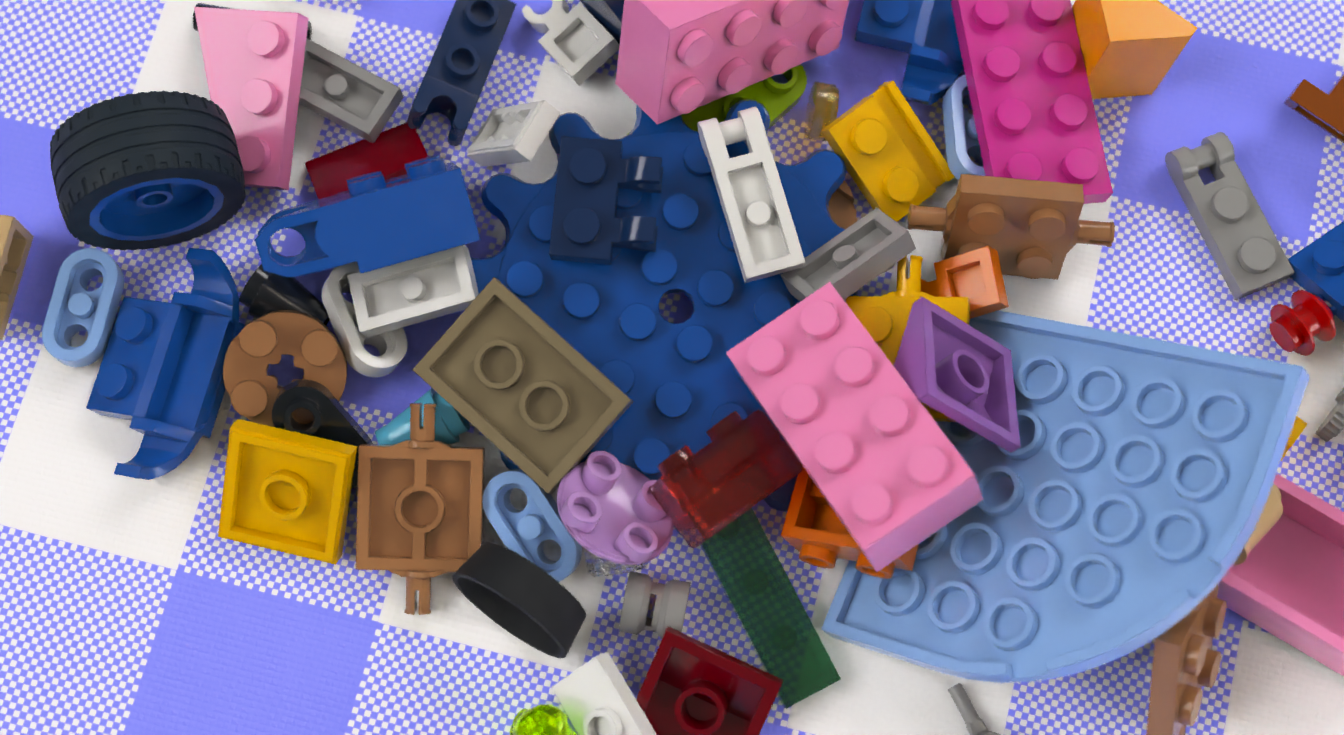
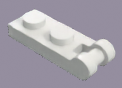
[697,107,806,283]

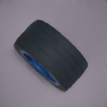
[50,91,246,250]

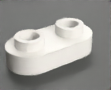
[322,261,408,378]

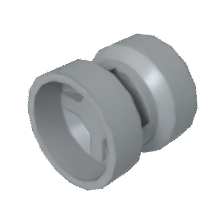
[618,571,691,640]

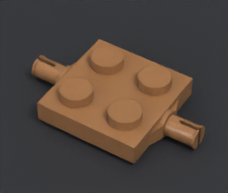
[907,174,1115,280]
[356,403,485,615]
[1146,583,1227,735]

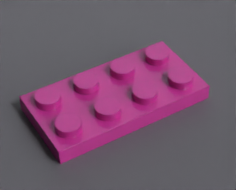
[951,0,1113,204]

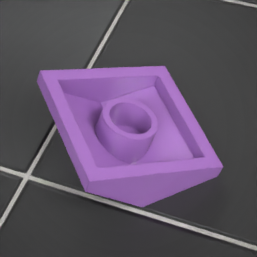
[894,296,1021,453]

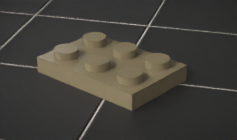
[412,277,634,494]

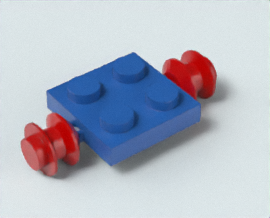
[1269,221,1344,356]

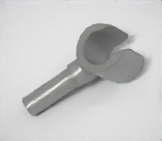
[948,683,1001,735]

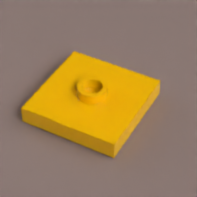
[218,419,357,564]

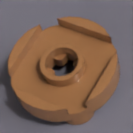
[223,310,348,427]

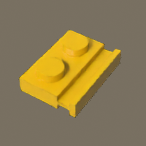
[820,80,955,222]

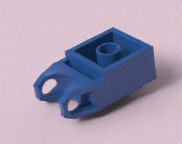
[255,155,481,277]

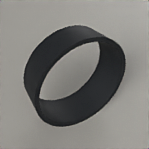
[452,542,586,659]

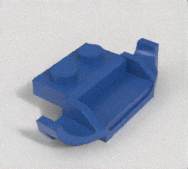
[854,0,964,105]
[86,247,245,480]

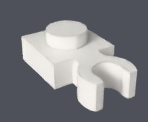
[522,0,619,86]

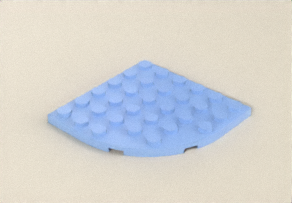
[821,310,1310,683]

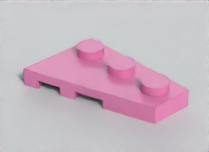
[194,7,309,190]

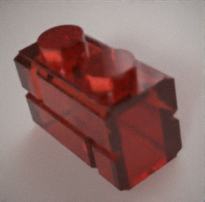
[650,409,803,549]

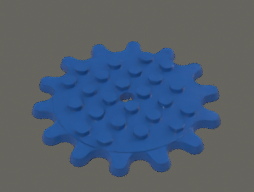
[471,99,858,540]

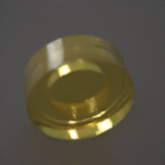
[804,81,839,142]

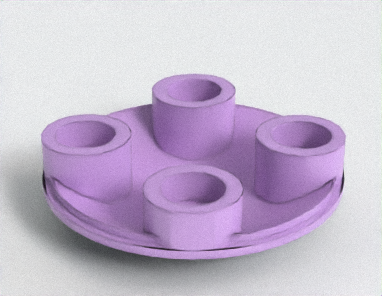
[557,451,676,565]

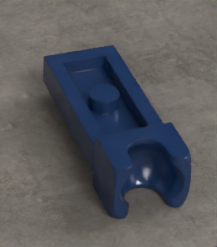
[407,0,516,146]

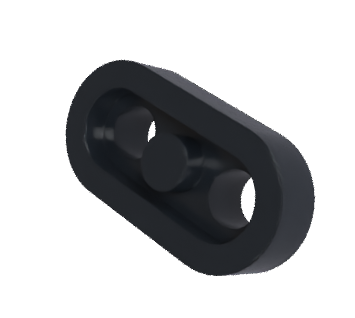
[272,379,373,489]

